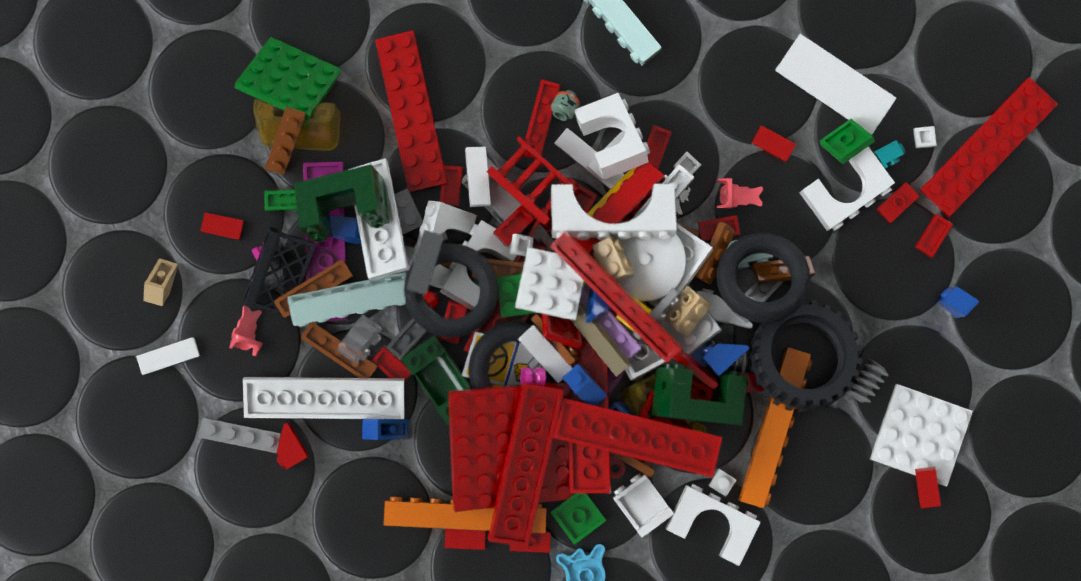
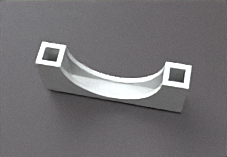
[551,184,677,240]

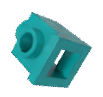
[874,140,906,169]

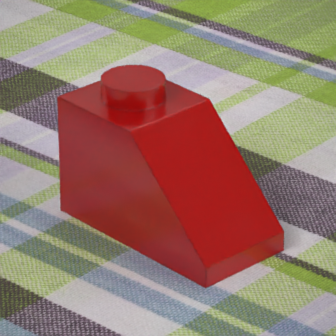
[276,422,310,470]

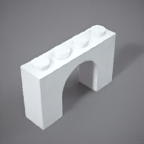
[575,93,650,180]
[799,147,895,231]
[409,200,477,289]
[440,220,517,310]
[665,484,760,566]

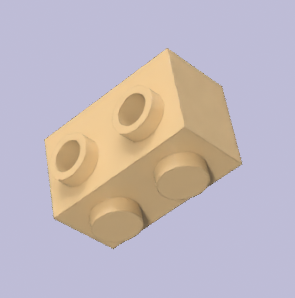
[593,237,634,283]
[664,286,712,337]

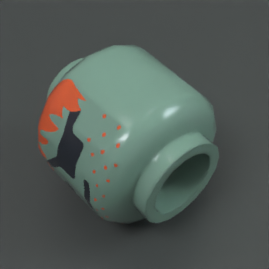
[551,90,580,121]

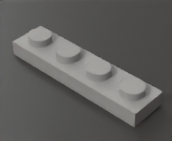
[198,418,281,453]

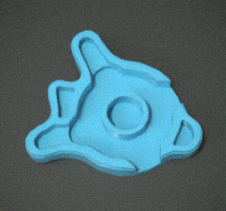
[556,544,606,581]

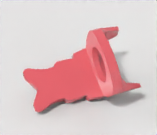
[717,178,763,208]
[229,306,263,357]

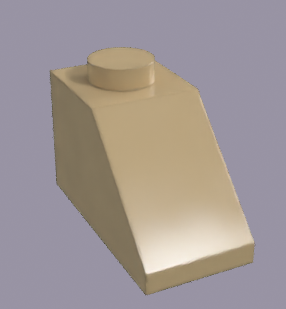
[143,259,178,306]

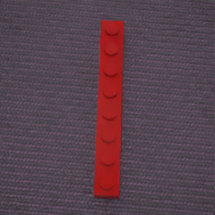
[550,231,682,363]

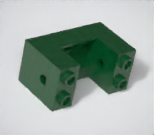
[294,164,390,242]
[401,335,473,426]
[652,364,747,425]

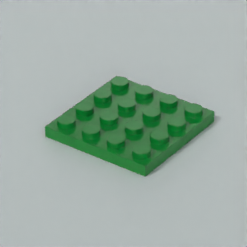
[235,37,342,121]

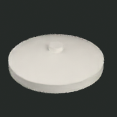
[614,234,686,302]

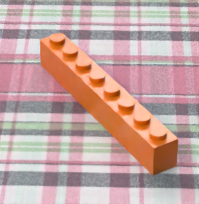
[738,347,812,508]
[384,496,546,533]

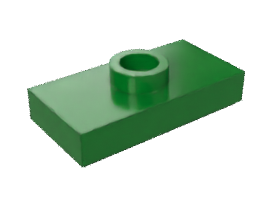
[264,190,297,211]

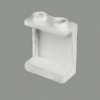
[612,473,674,537]

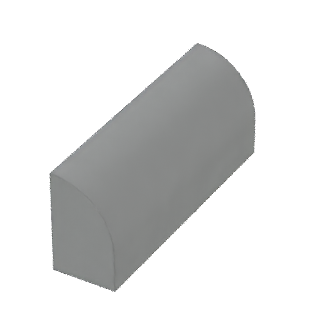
[461,157,537,235]

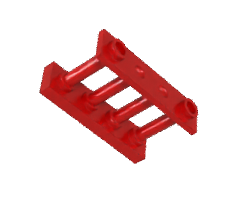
[487,137,580,228]

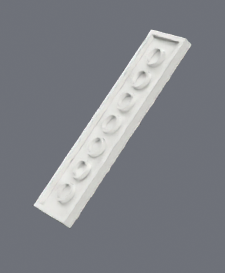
[243,377,405,419]

